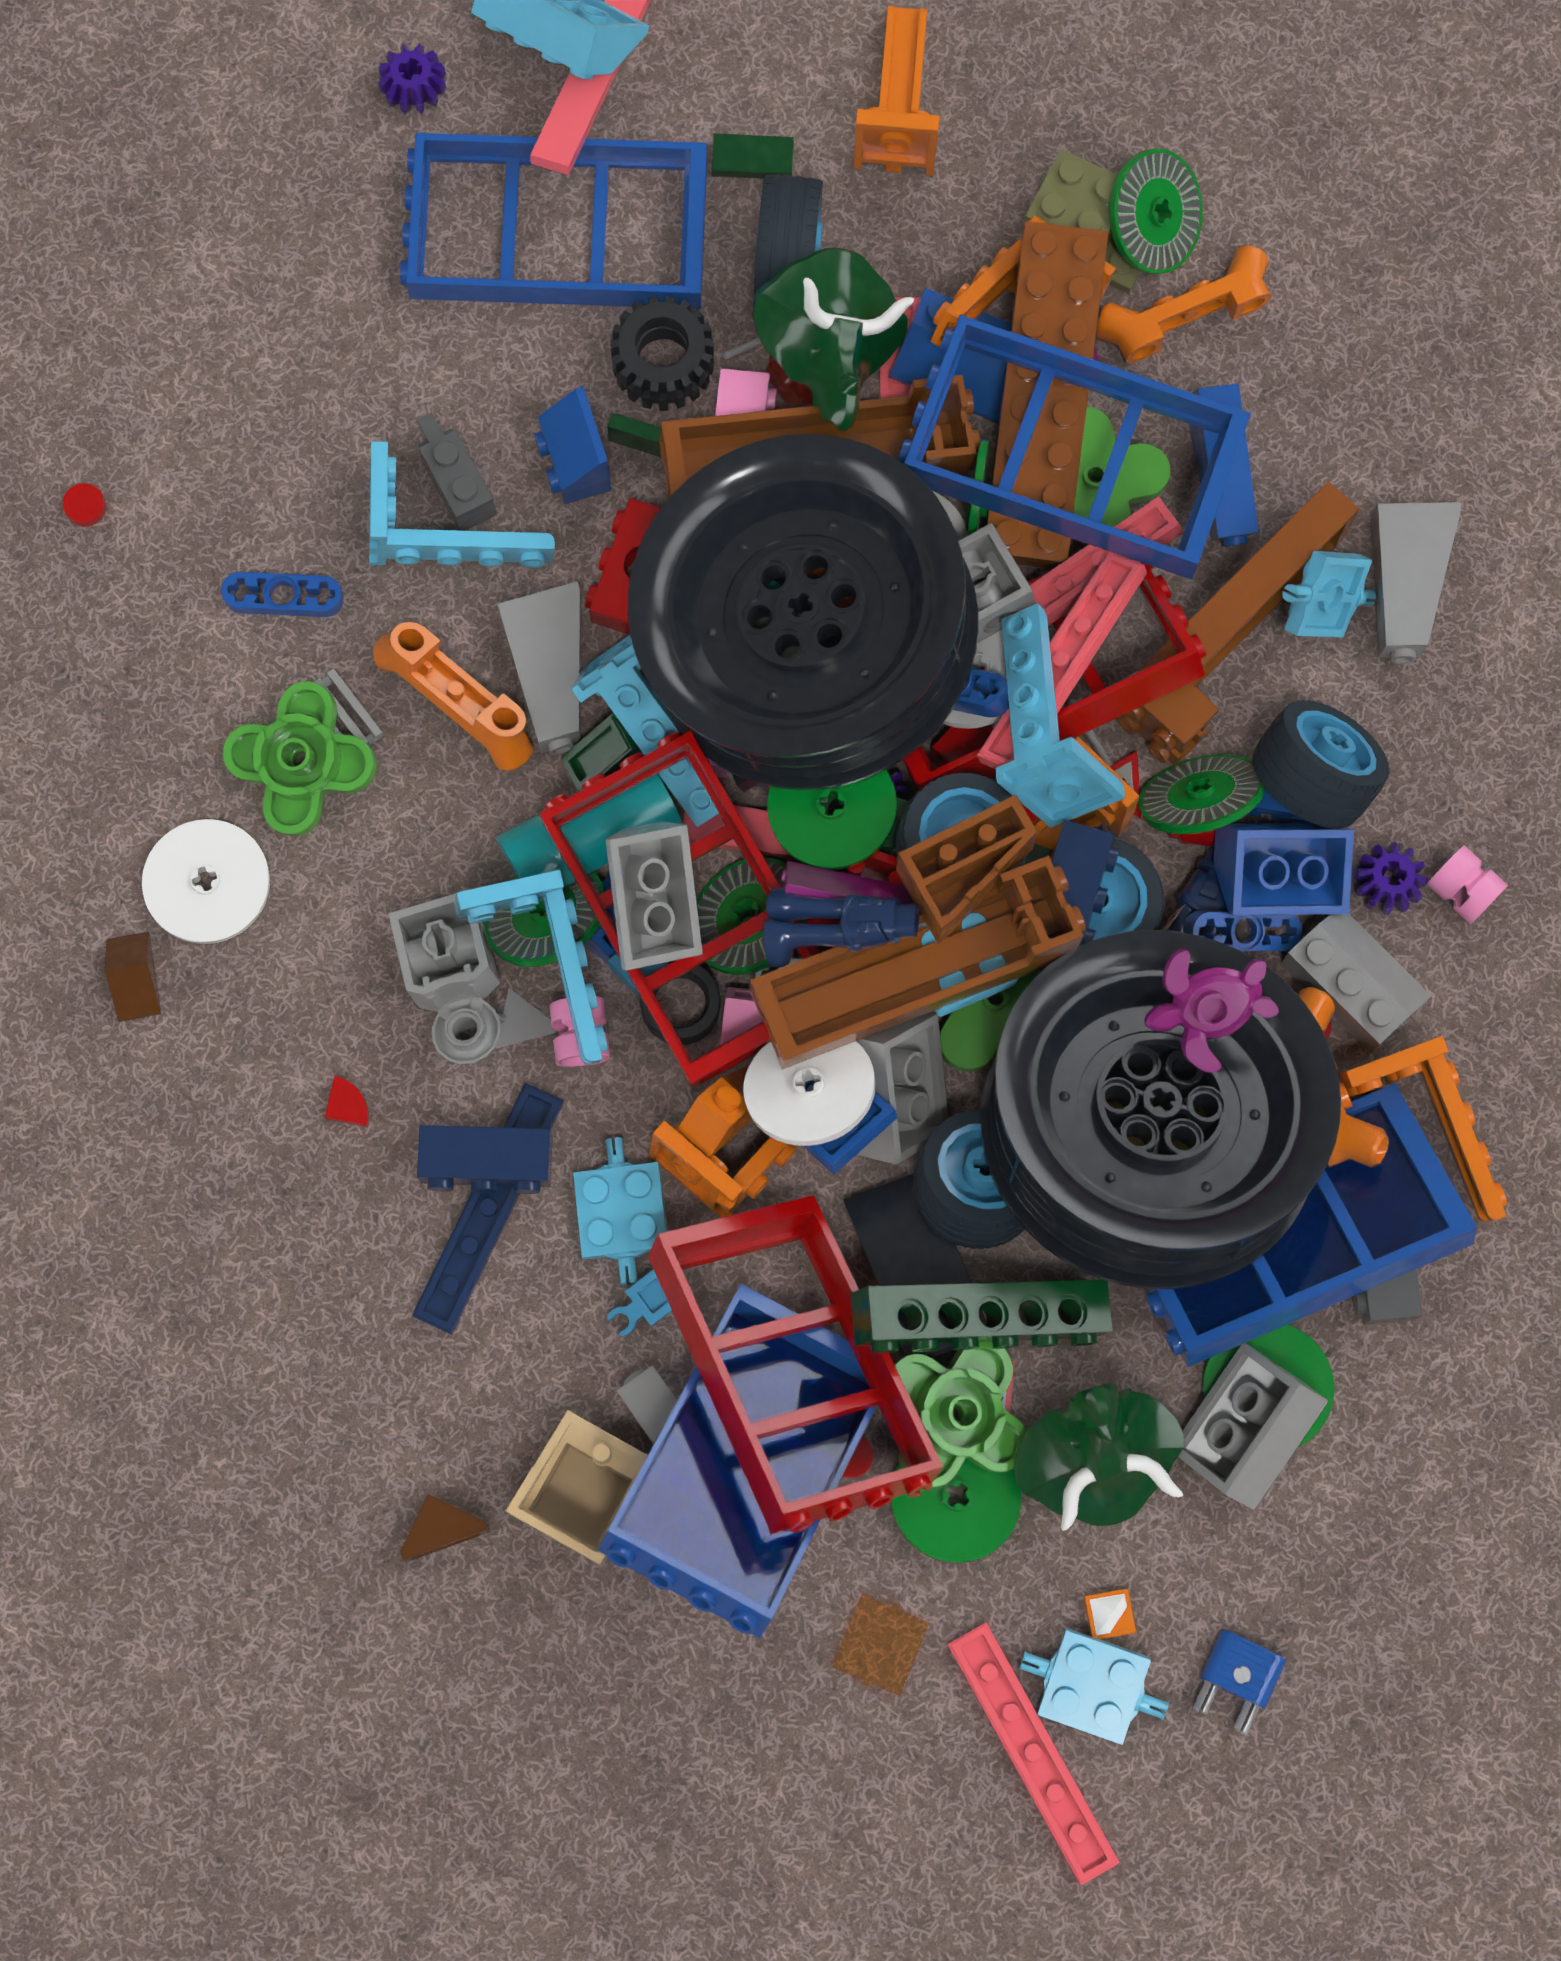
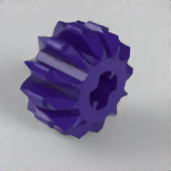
[378,43,446,114]
[1353,842,1428,915]

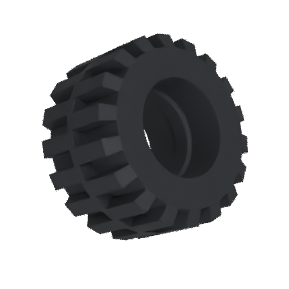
[611,296,714,411]

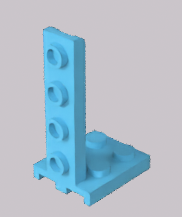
[369,442,555,568]
[996,603,1125,828]
[571,635,732,828]
[454,870,608,1065]

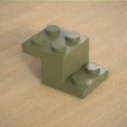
[1024,149,1141,294]

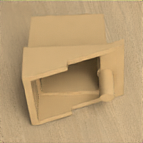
[506,1410,661,1567]

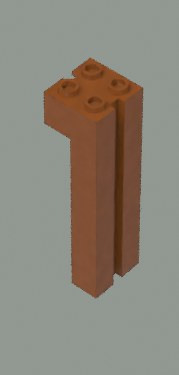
[658,375,980,499]
[1116,481,1359,766]
[749,856,1086,1070]

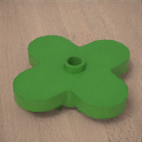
[1074,407,1170,547]
[223,681,377,837]
[940,968,1045,1072]
[894,1342,1026,1487]

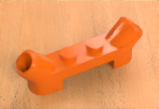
[1096,245,1272,364]
[373,622,534,771]
[1298,987,1389,1168]

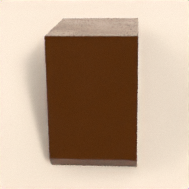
[104,932,162,1022]
[400,1494,491,1562]

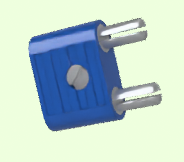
[1193,1629,1286,1734]

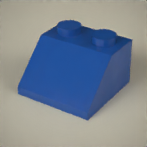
[534,387,611,505]

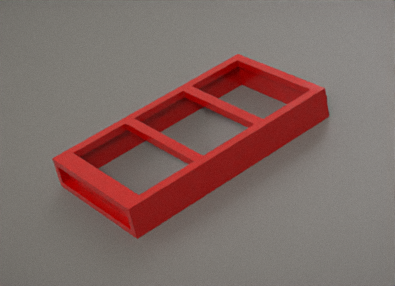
[903,562,1207,791]
[539,731,819,1089]
[648,1195,943,1534]

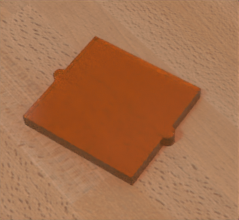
[833,1594,929,1696]

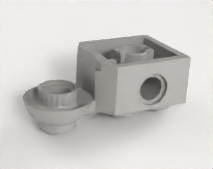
[959,523,1036,643]
[388,889,501,1065]

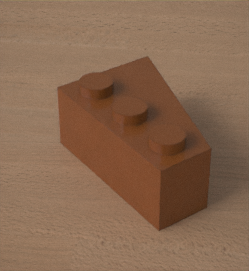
[896,795,1037,945]

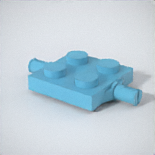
[1283,551,1377,638]
[573,1137,668,1285]
[1019,1628,1169,1745]

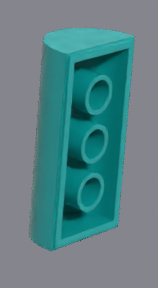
[495,774,682,887]

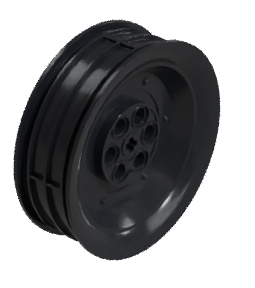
[627,434,979,790]
[980,930,1341,1290]

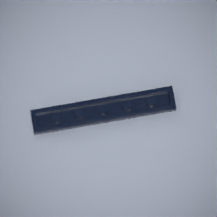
[412,1083,564,1335]

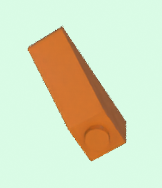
[677,1066,753,1157]

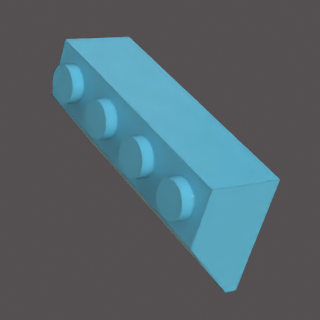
[471,0,649,79]

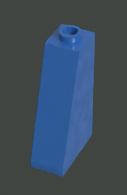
[1189,383,1259,547]

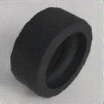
[639,961,721,1045]

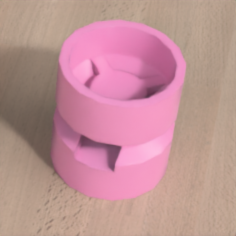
[1427,845,1508,925]
[549,996,611,1067]

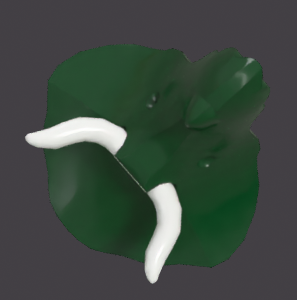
[752,247,914,431]
[1014,1383,1184,1531]

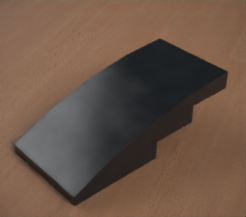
[844,1173,987,1358]

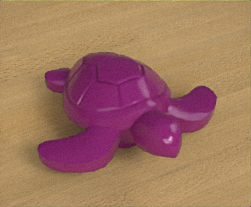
[1144,949,1279,1072]

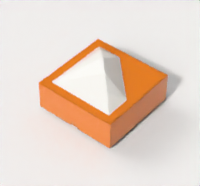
[1083,1588,1136,1639]

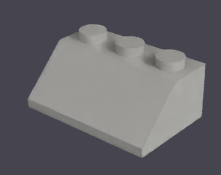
[606,822,703,971]
[1281,914,1432,1054]
[856,1012,948,1165]
[1178,1343,1328,1510]

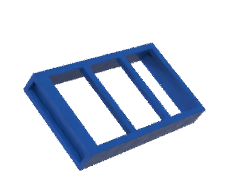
[400,133,707,309]
[898,315,1251,580]

